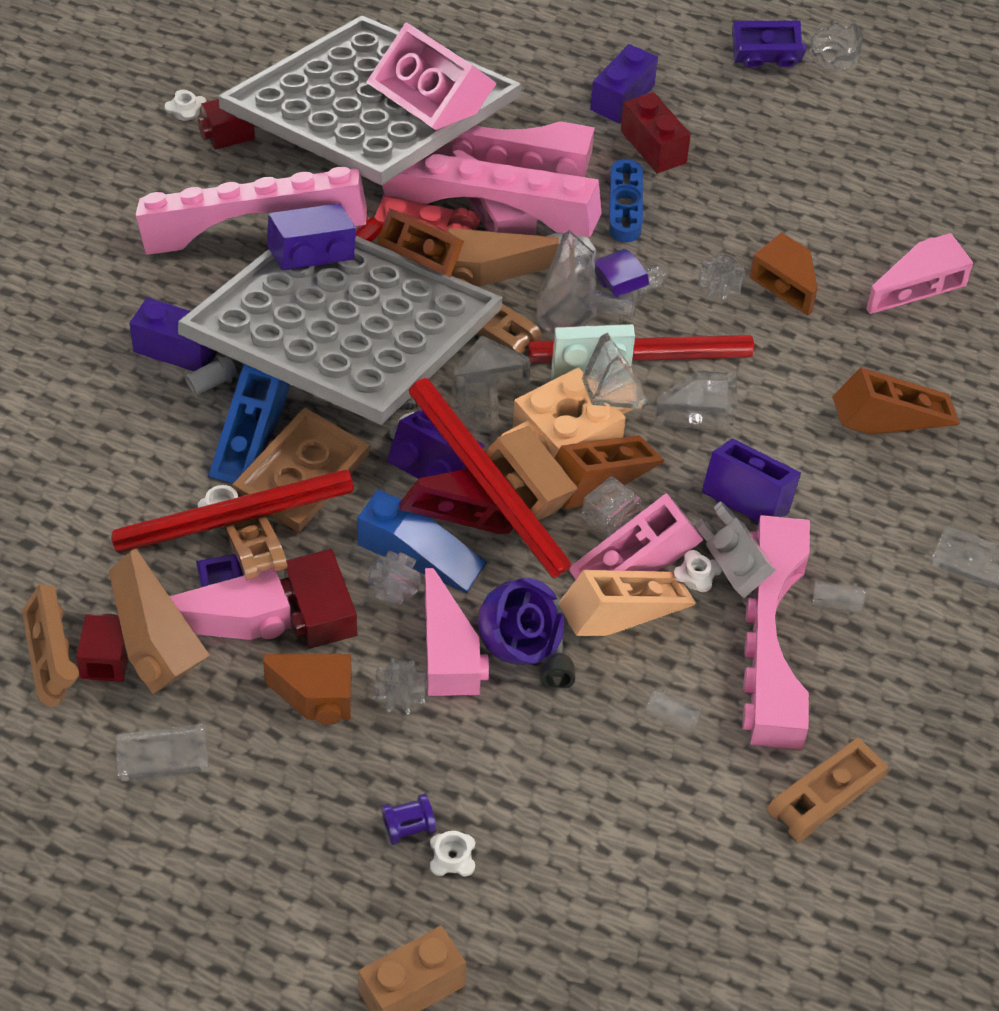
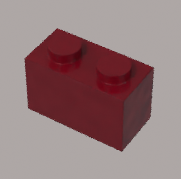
[621,91,691,174]
[279,549,358,649]

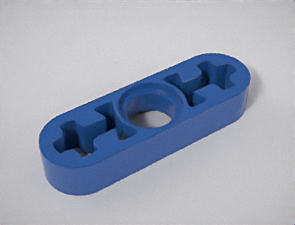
[609,159,643,242]

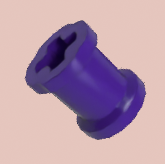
[381,793,436,845]

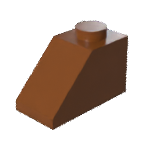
[750,232,817,316]
[263,654,352,725]

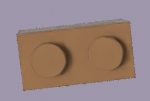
[486,426,578,520]
[358,925,466,1011]

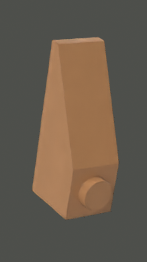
[448,228,559,286]
[109,549,210,694]

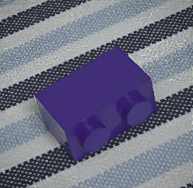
[590,44,658,124]
[267,203,356,270]
[129,297,217,371]
[701,438,801,524]

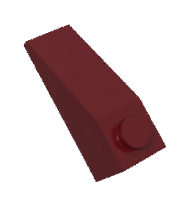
[399,469,513,534]

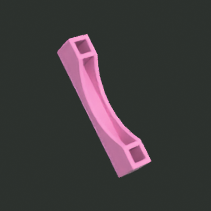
[433,121,595,177]
[382,153,602,237]
[136,167,367,255]
[742,515,810,750]

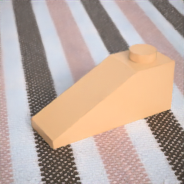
[558,570,696,636]

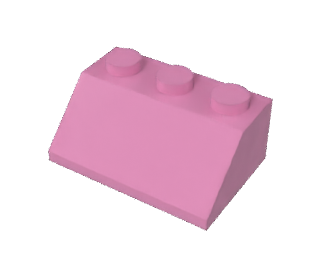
[367,22,497,130]

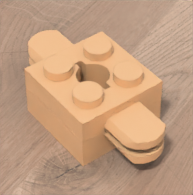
[501,367,637,458]

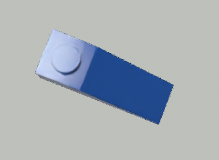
[208,364,291,484]
[357,489,486,593]

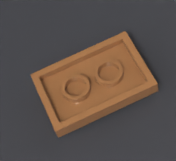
[233,407,370,533]

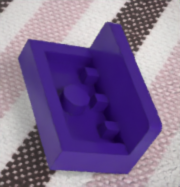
[732,20,806,67]
[387,411,484,479]

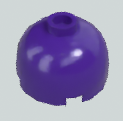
[477,578,564,665]

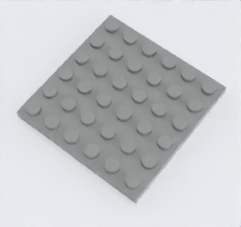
[218,15,521,185]
[178,236,503,425]

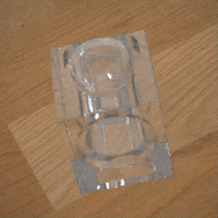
[581,476,642,542]

